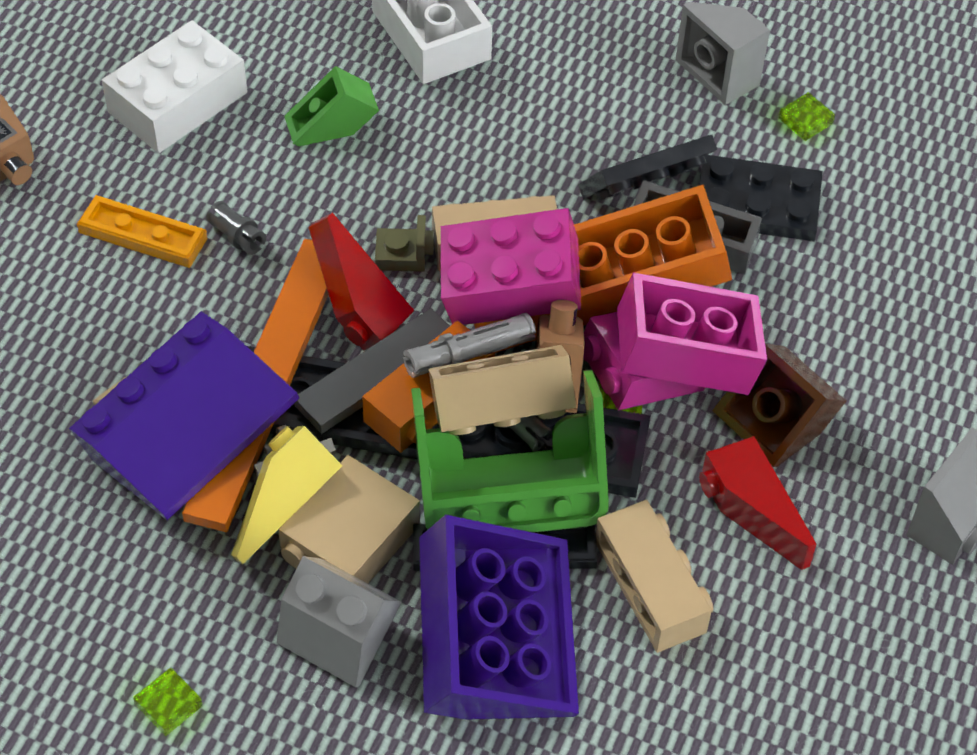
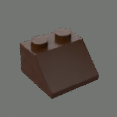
[712,343,847,467]

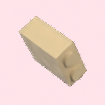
[278,455,420,584]

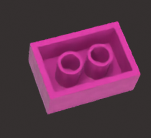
[440,208,581,325]
[617,272,767,395]

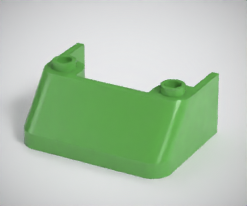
[411,370,609,532]

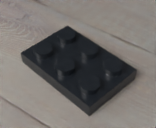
[578,134,717,202]
[699,155,823,242]

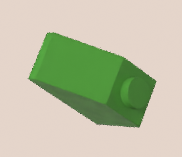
[284,66,379,146]

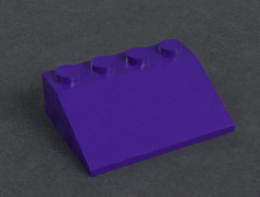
[69,311,300,520]
[419,514,579,720]

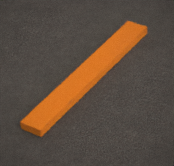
[182,238,329,533]

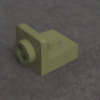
[375,215,434,272]

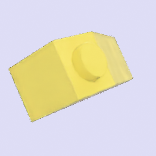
[231,426,342,564]

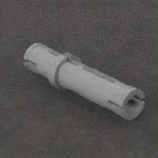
[403,313,536,378]

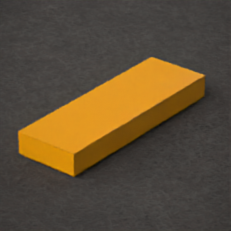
[77,195,208,268]

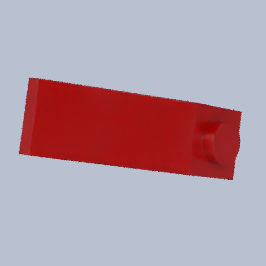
[308,212,415,350]
[699,436,817,570]

